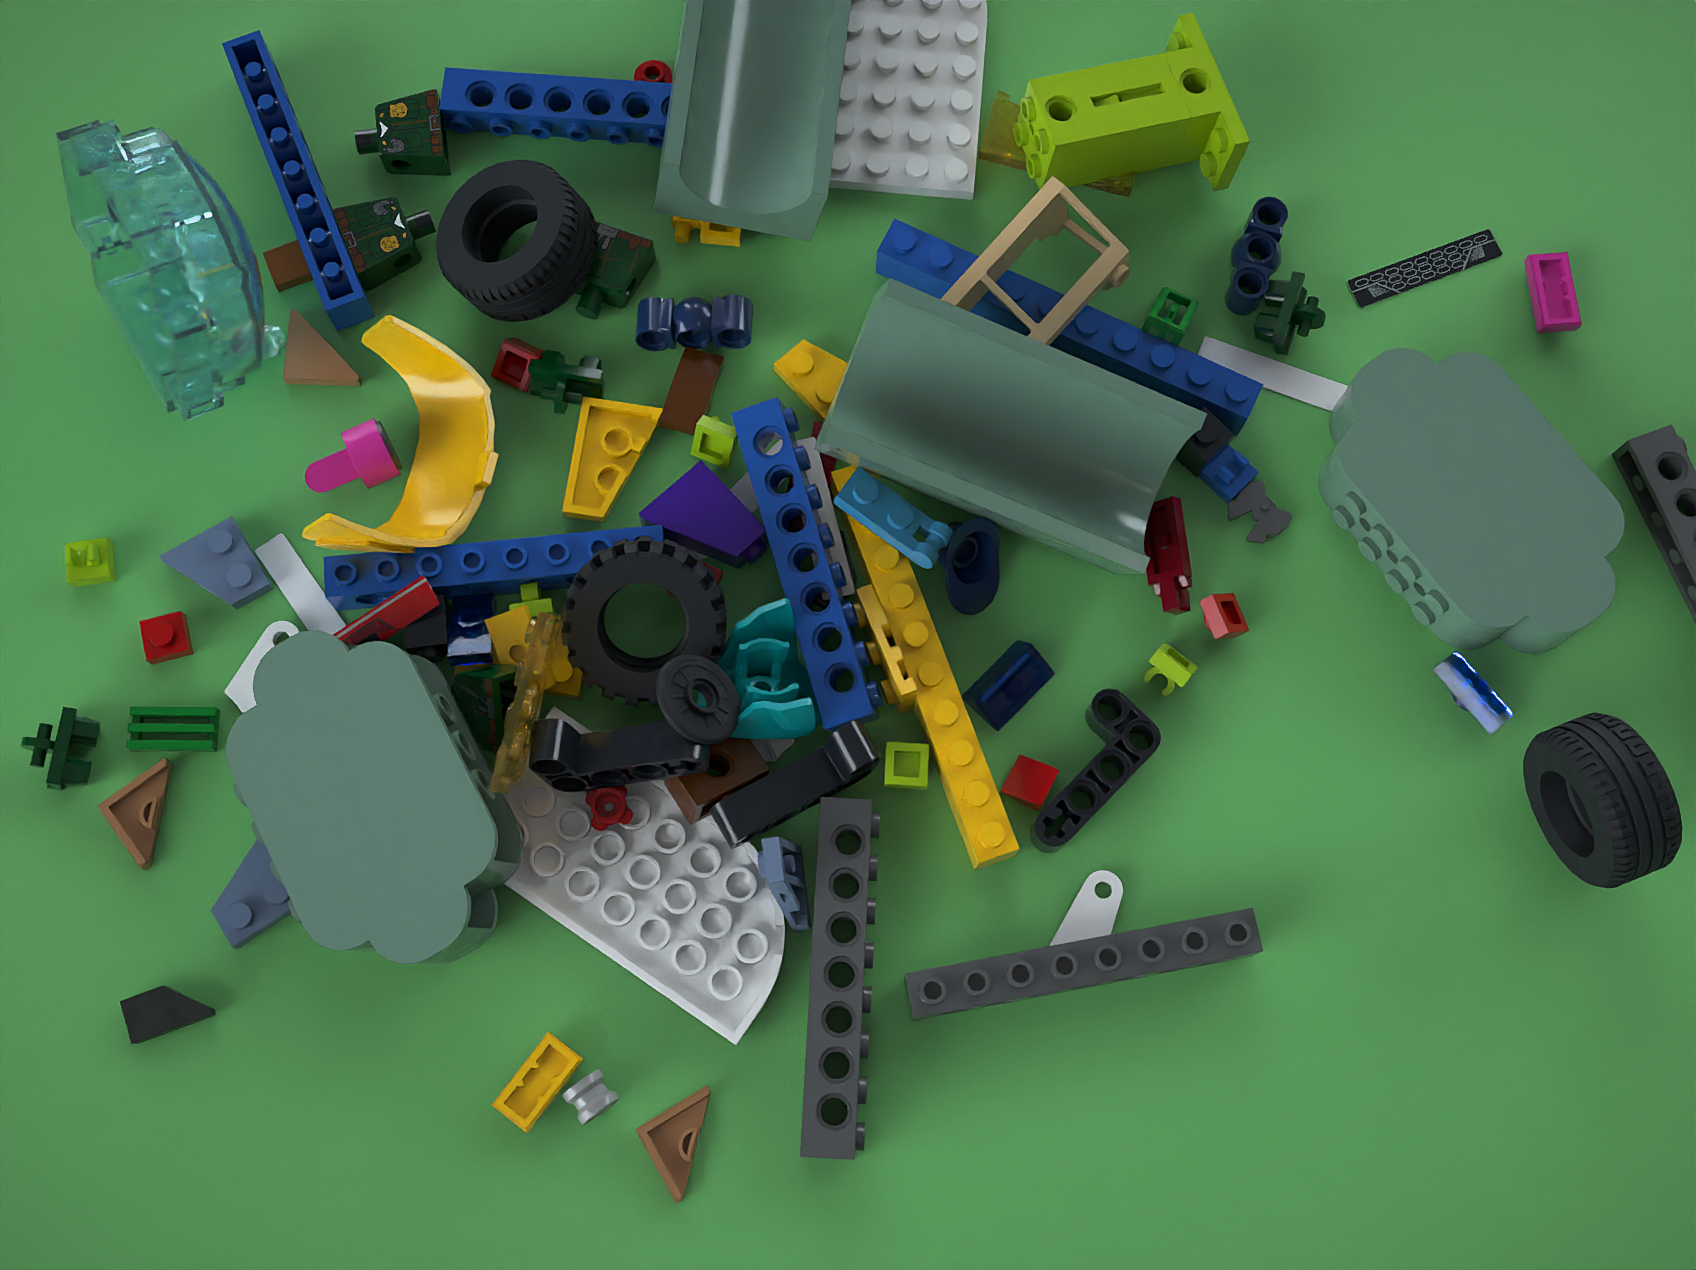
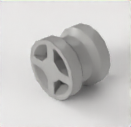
[562,1069,620,1126]

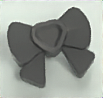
[1228,481,1291,544]

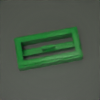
[1141,287,1199,346]
[126,707,220,752]

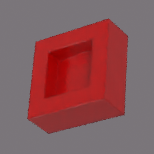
[1199,593,1249,639]
[139,611,193,665]

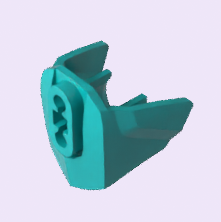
[697,598,821,739]

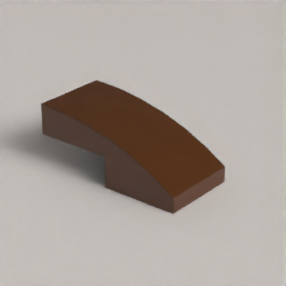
[660,346,724,436]

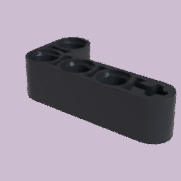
[1030,688,1161,853]
[528,718,710,792]
[709,719,882,849]

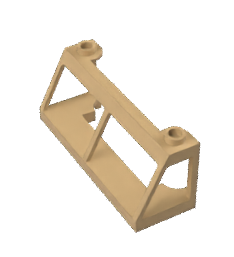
[941,176,1131,346]

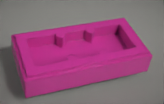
[1524,252,1582,333]

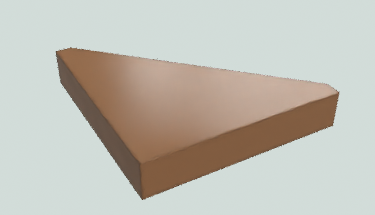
[283,310,362,386]
[97,758,173,871]
[635,1086,711,1203]

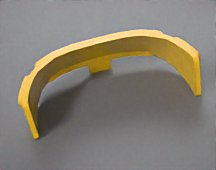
[302,315,499,553]

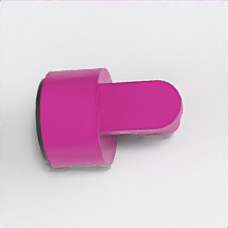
[305,418,403,492]

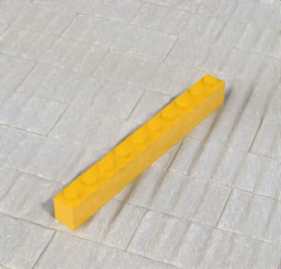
[830,465,1020,871]

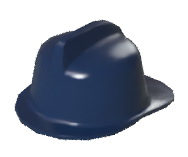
[937,517,1000,615]

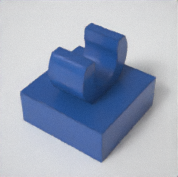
[1199,445,1259,504]

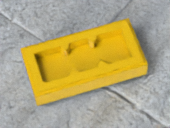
[484,605,557,694]
[492,1032,585,1133]

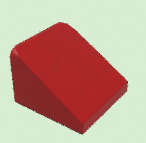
[490,337,544,393]
[1000,754,1060,812]

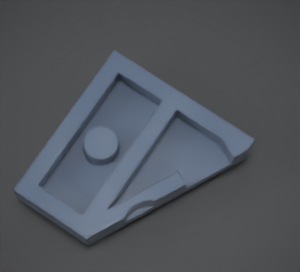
[160,516,274,609]
[758,836,811,932]
[211,839,291,949]

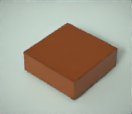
[263,239,313,292]

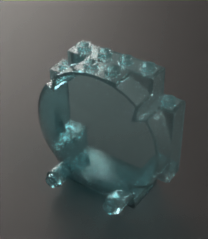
[56,120,286,421]

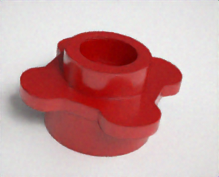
[585,785,634,831]

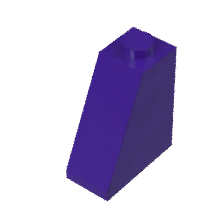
[638,460,769,569]

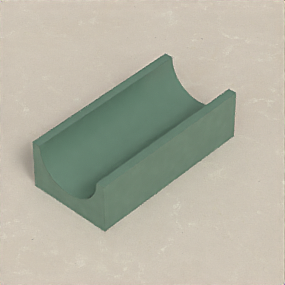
[653,0,851,241]
[813,278,1207,574]

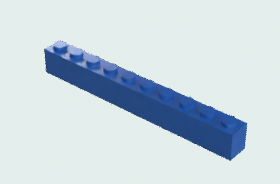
[876,218,1264,436]

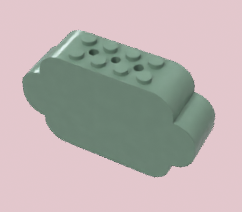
[1318,348,1625,654]
[226,630,524,964]

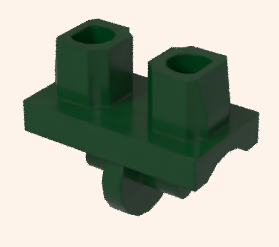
[1254,271,1326,355]
[528,349,604,414]
[20,707,100,791]

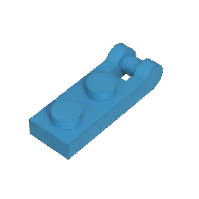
[832,466,954,569]

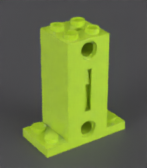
[1013,13,1250,191]

